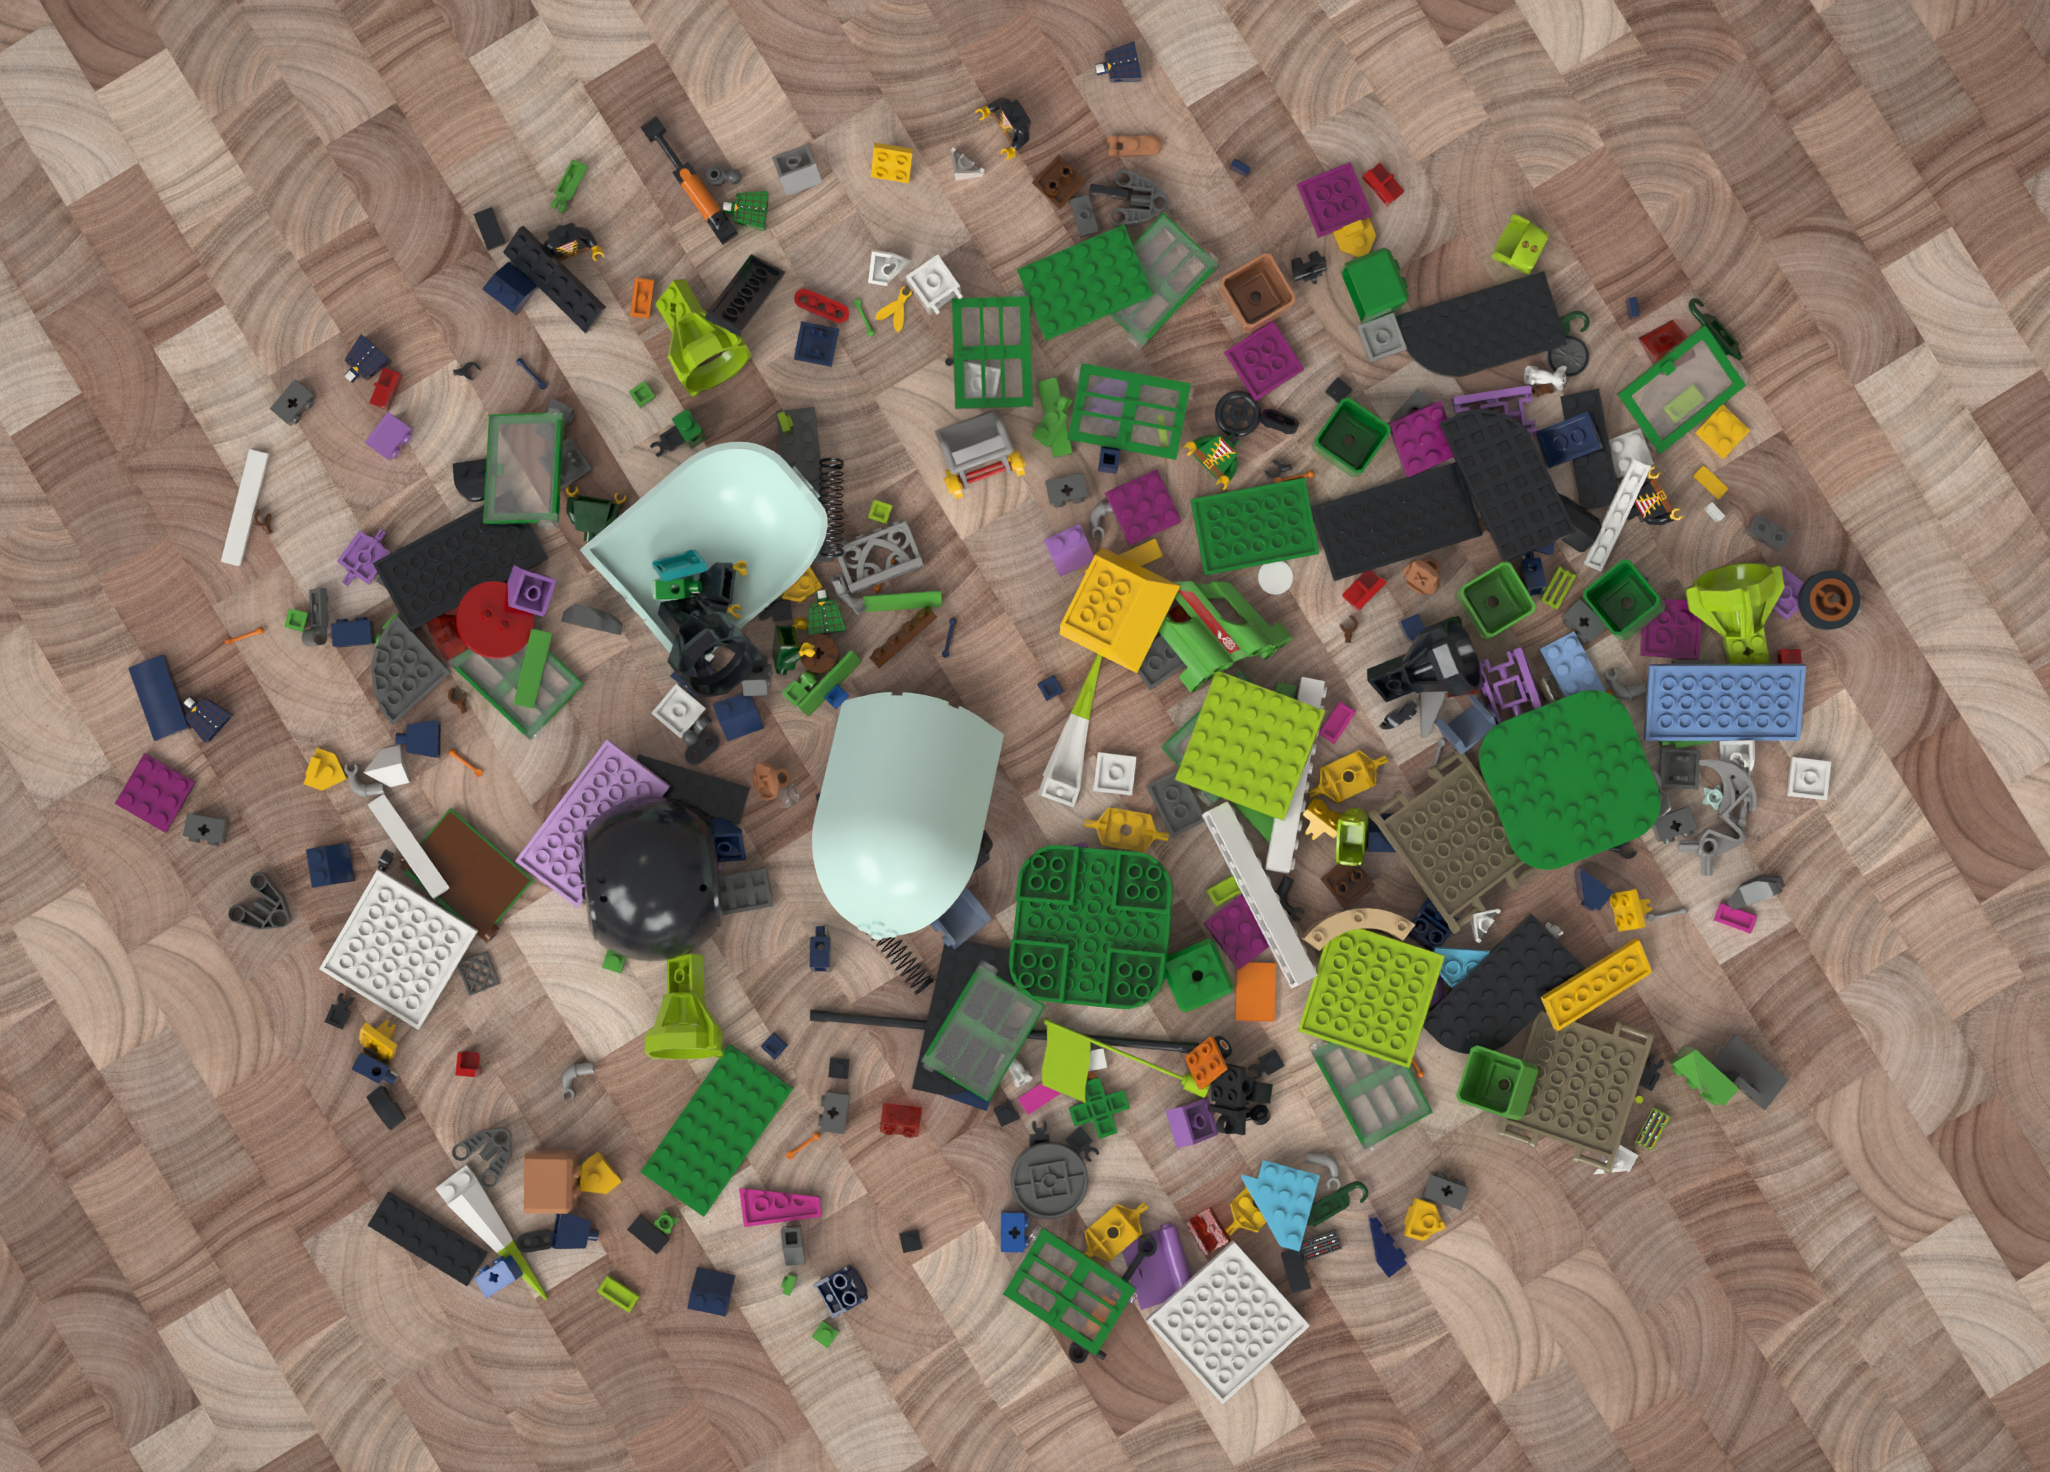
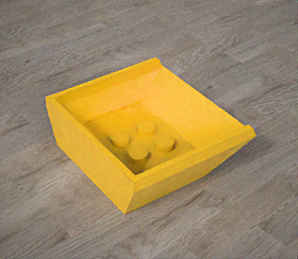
[1060,548,1180,673]

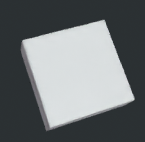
[1704,502,1725,522]
[1089,1048,1107,1071]

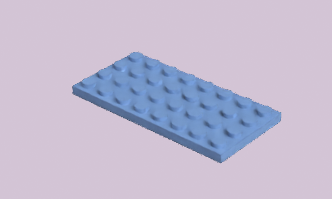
[1644,664,1806,741]

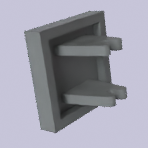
[539,437,593,491]
[1659,748,1701,790]

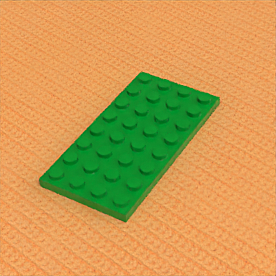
[640,1044,794,1217]

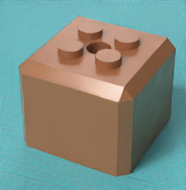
[1218,253,1296,334]
[524,1149,581,1214]

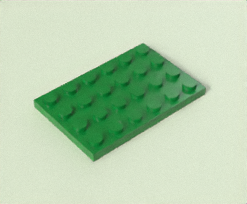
[1017,225,1154,342]
[1190,478,1319,576]

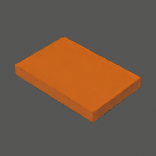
[1235,962,1276,1022]

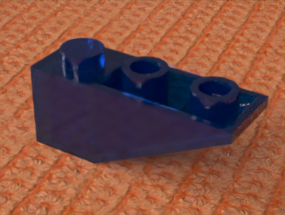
[1367,1215,1407,1278]

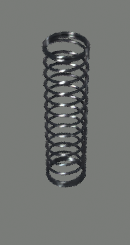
[819,457,844,557]
[866,933,935,995]

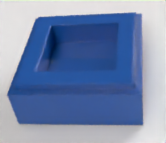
[824,684,849,709]

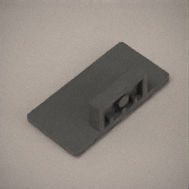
[1712,1035,1788,1110]

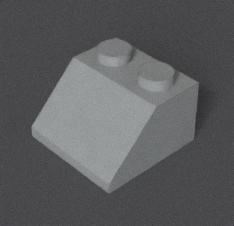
[772,144,822,196]

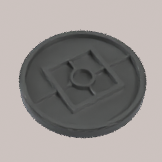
[1010,1141,1088,1219]

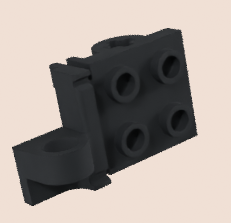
[1207,1063,1254,1135]

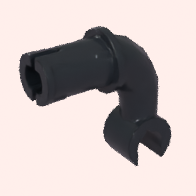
[1274,876,1305,921]

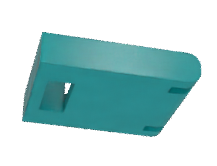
[652,549,707,582]

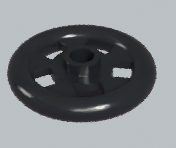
[1215,391,1261,437]

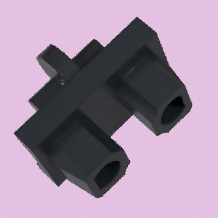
[1291,251,1327,285]

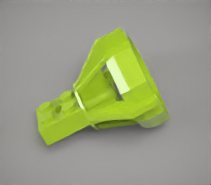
[655,279,752,397]
[1685,563,1785,664]
[645,953,724,1060]

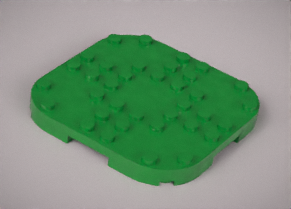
[1478,690,1661,870]
[1009,845,1174,1010]

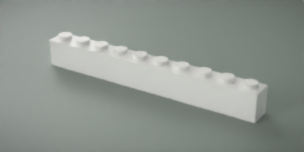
[1265,677,1327,874]
[1202,801,1318,989]

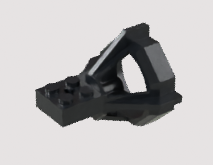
[658,597,763,699]
[1367,616,1485,702]

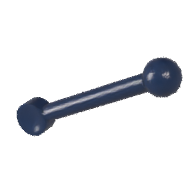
[516,358,547,390]
[942,618,957,658]

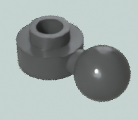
[706,165,742,186]
[682,715,713,745]

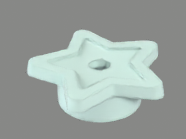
[1702,785,1723,810]

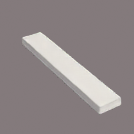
[221,449,270,567]
[1583,458,1651,572]
[368,794,450,900]

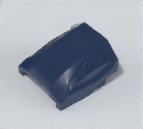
[1408,897,1459,952]
[813,1264,868,1319]

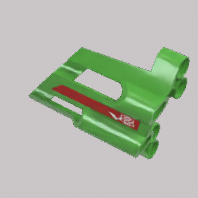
[1158,581,1293,693]

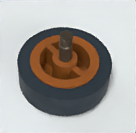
[1798,571,1860,630]

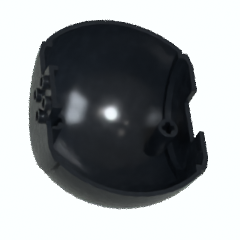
[580,797,723,962]

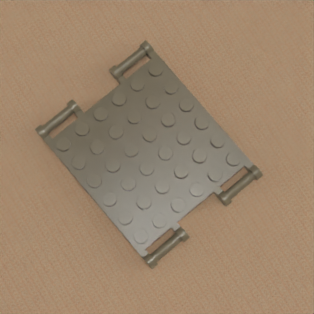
[1368,749,1541,934]
[1498,1008,1656,1174]

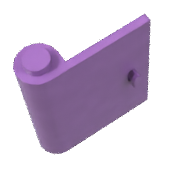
[1122,1222,1192,1310]

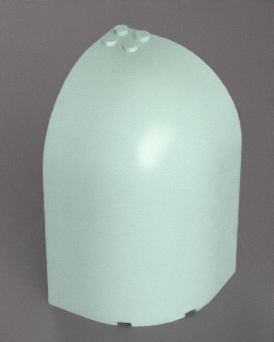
[580,442,828,669]
[812,692,1004,940]

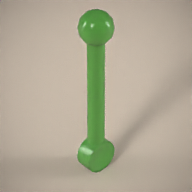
[854,299,875,336]

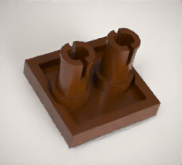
[1032,155,1087,210]
[1320,864,1375,909]

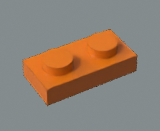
[630,278,655,319]

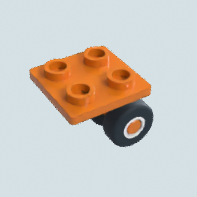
[1185,1036,1232,1090]

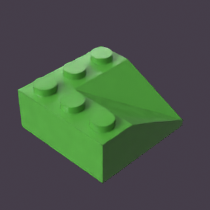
[1669,1046,1739,1106]

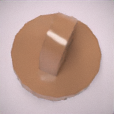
[1403,558,1441,595]
[752,762,791,801]

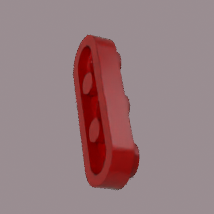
[794,289,850,324]

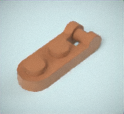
[1107,135,1162,157]

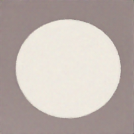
[1258,561,1293,595]

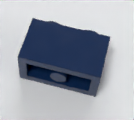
[331,617,375,648]

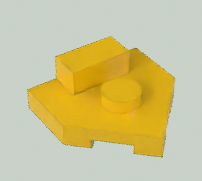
[1333,218,1376,258]
[780,566,823,602]
[304,748,348,791]
[580,1151,623,1194]
[1403,1197,1446,1241]

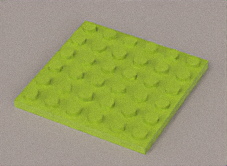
[1175,672,1326,821]
[1298,928,1445,1068]

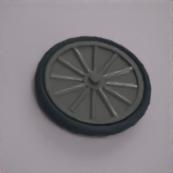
[1548,336,1589,377]

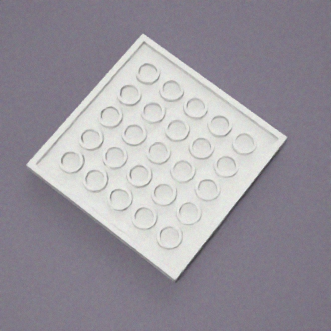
[319,869,478,1030]
[1146,1241,1310,1404]

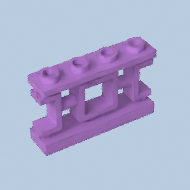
[1451,385,1538,437]
[1480,647,1543,724]

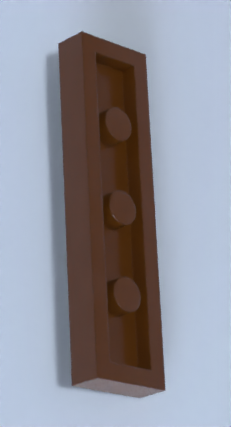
[869,606,937,668]

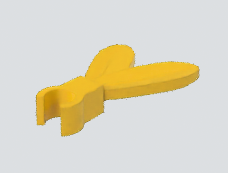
[875,286,912,332]

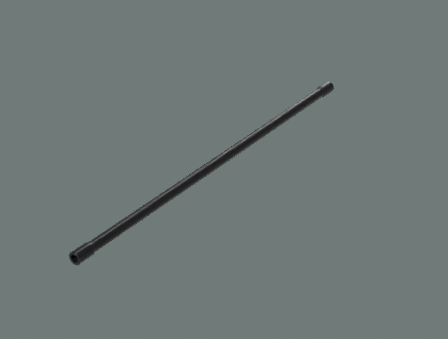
[810,1009,1199,1054]

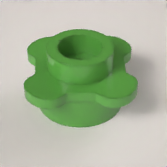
[654,1211,678,1234]

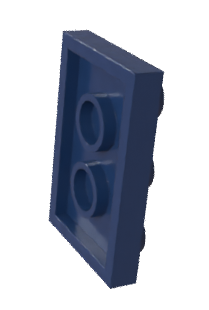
[1536,411,1603,468]

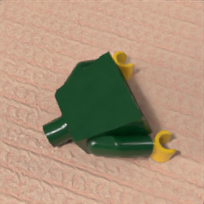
[566,486,626,542]
[772,617,815,675]

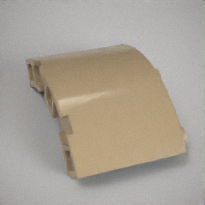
[1299,907,1415,951]

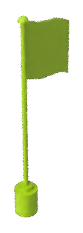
[1042,1018,1211,1103]

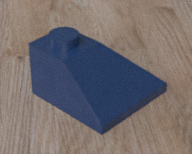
[710,818,746,862]

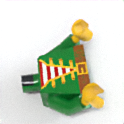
[1182,433,1240,490]

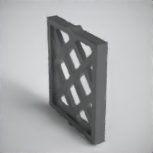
[458,952,499,996]

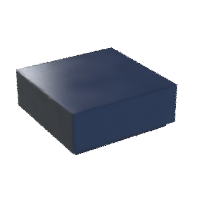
[1230,159,1251,178]
[1626,297,1640,320]
[1037,675,1064,701]
[761,1032,788,1060]

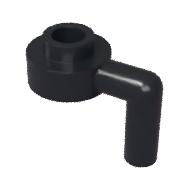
[1246,1105,1271,1125]

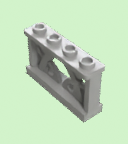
[835,520,924,595]

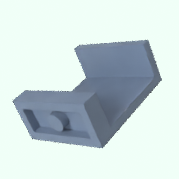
[1435,694,1497,755]
[930,887,991,950]

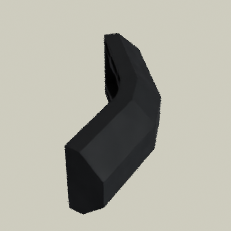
[1558,493,1601,553]

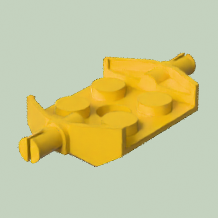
[1308,750,1388,803]
[1083,807,1169,853]
[1225,1176,1266,1236]
[1085,1201,1149,1262]

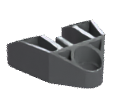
[1111,169,1169,227]
[561,604,623,635]
[228,872,291,930]
[1727,875,1785,910]
[452,1127,512,1188]

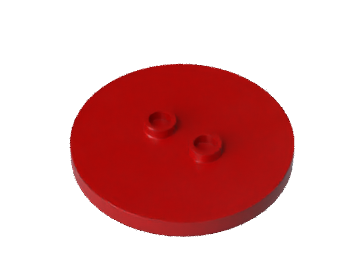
[456,581,534,659]

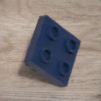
[794,321,839,367]

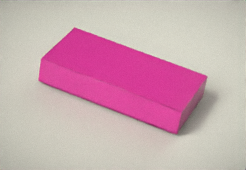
[1319,701,1356,744]
[1713,902,1757,934]
[1018,1082,1061,1115]

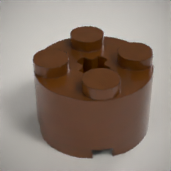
[799,634,839,674]

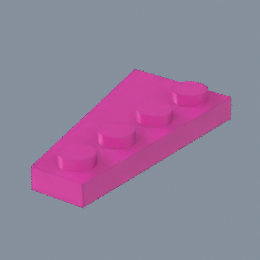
[739,1188,822,1227]

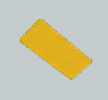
[1693,466,1728,499]

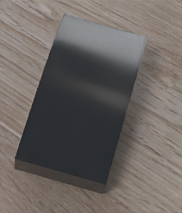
[366,1086,406,1130]
[1281,1249,1312,1294]

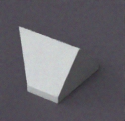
[951,148,985,181]
[868,249,912,286]
[1720,740,1755,778]
[363,745,410,787]
[1470,908,1501,943]
[1593,1145,1638,1175]

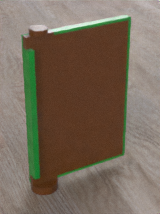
[399,808,534,943]

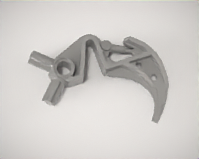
[1677,760,1757,876]

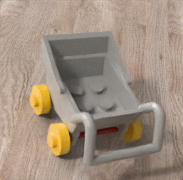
[935,409,1027,500]

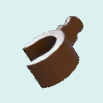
[1531,383,1554,397]
[252,510,273,535]
[1340,615,1358,643]
[448,688,467,714]

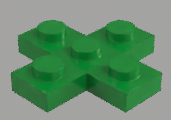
[1069,1077,1130,1139]

